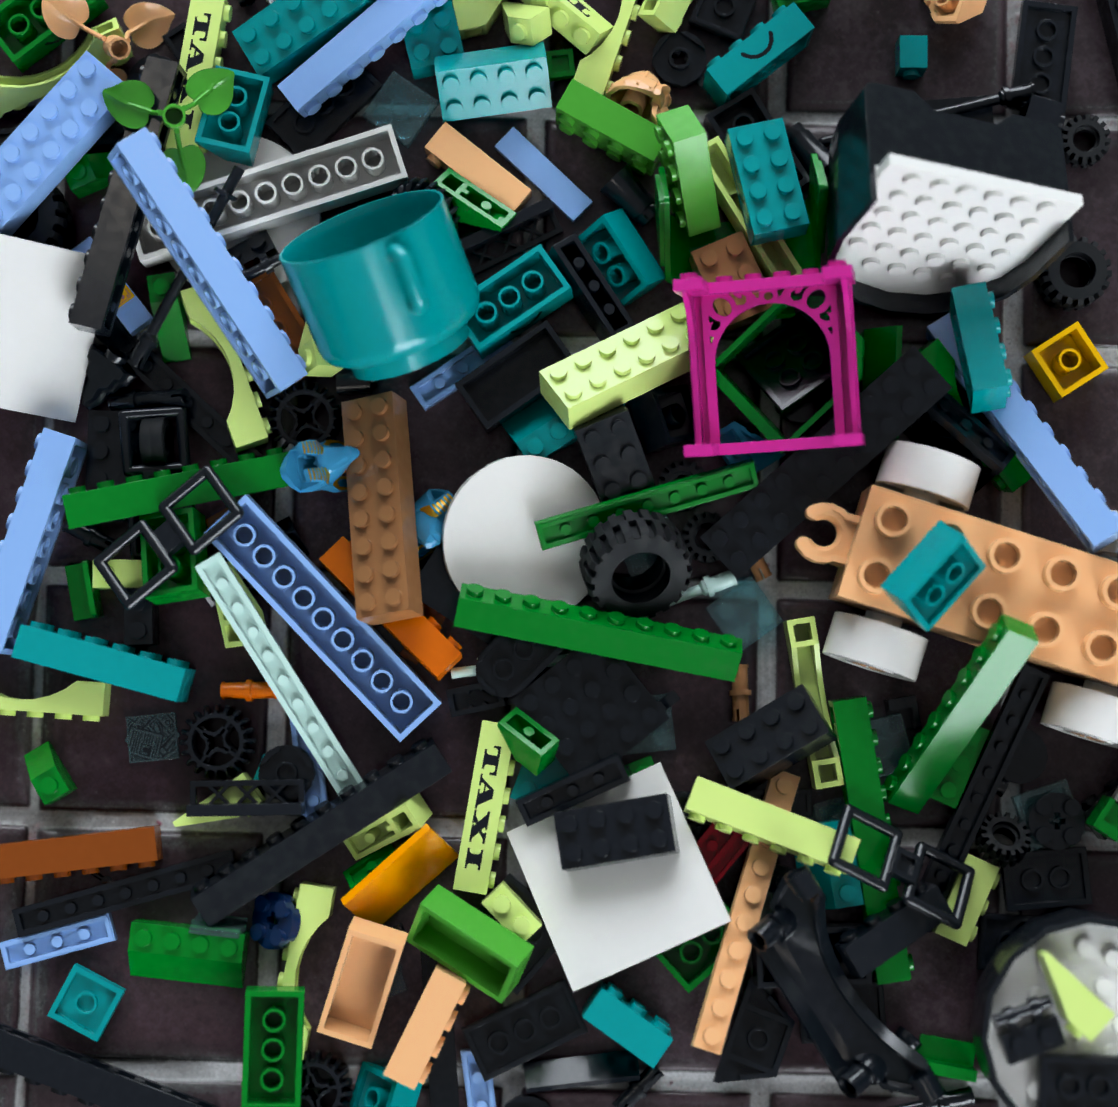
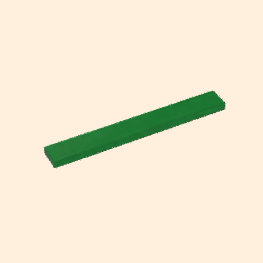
[534,458,759,551]

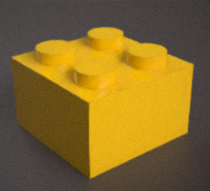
[1023,321,1109,403]

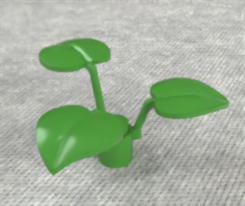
[103,68,235,193]

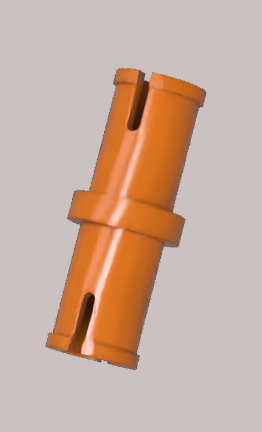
[220,679,277,701]

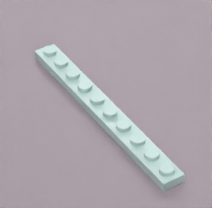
[195,551,363,796]

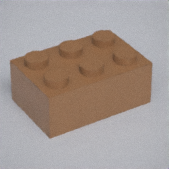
[689,231,773,336]

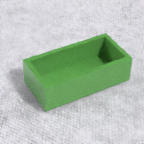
[556,79,662,176]
[654,105,721,237]
[406,884,534,1004]

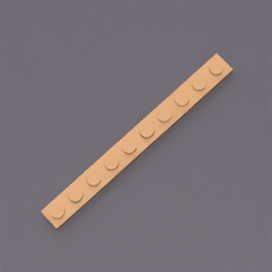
[691,771,801,1055]

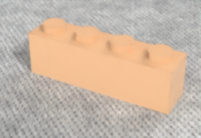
[424,122,532,213]

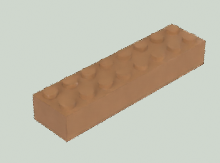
[341,391,423,626]

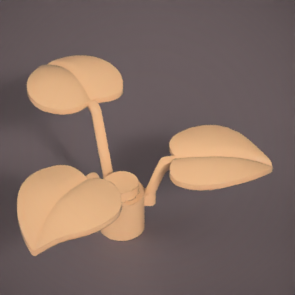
[41,0,175,81]

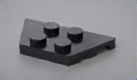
[712,976,795,1083]

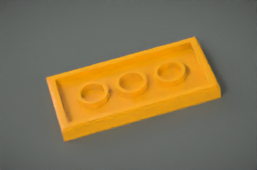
[340,823,459,925]

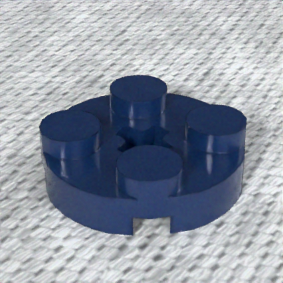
[250,892,301,950]

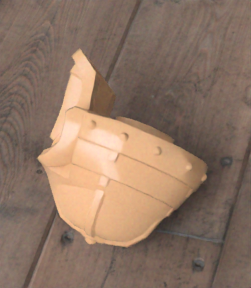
[606,70,672,125]

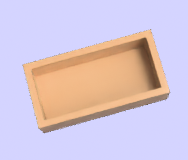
[317,916,409,1049]
[383,962,471,1090]

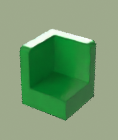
[1084,795,1118,842]

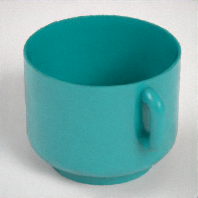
[279,190,480,381]

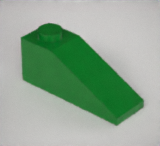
[434,168,516,232]
[147,272,192,364]

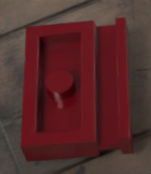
[696,823,750,884]

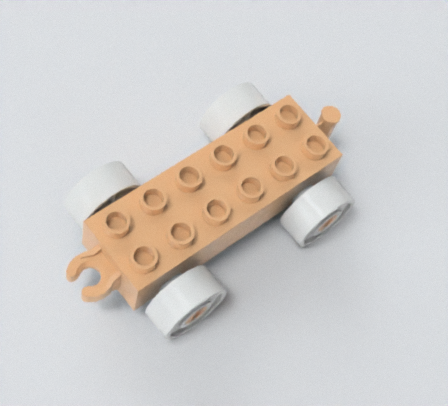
[794,440,1118,749]

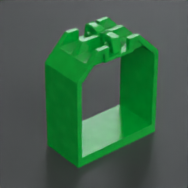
[716,296,866,454]

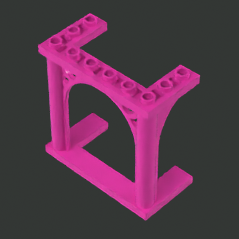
[673,260,866,457]

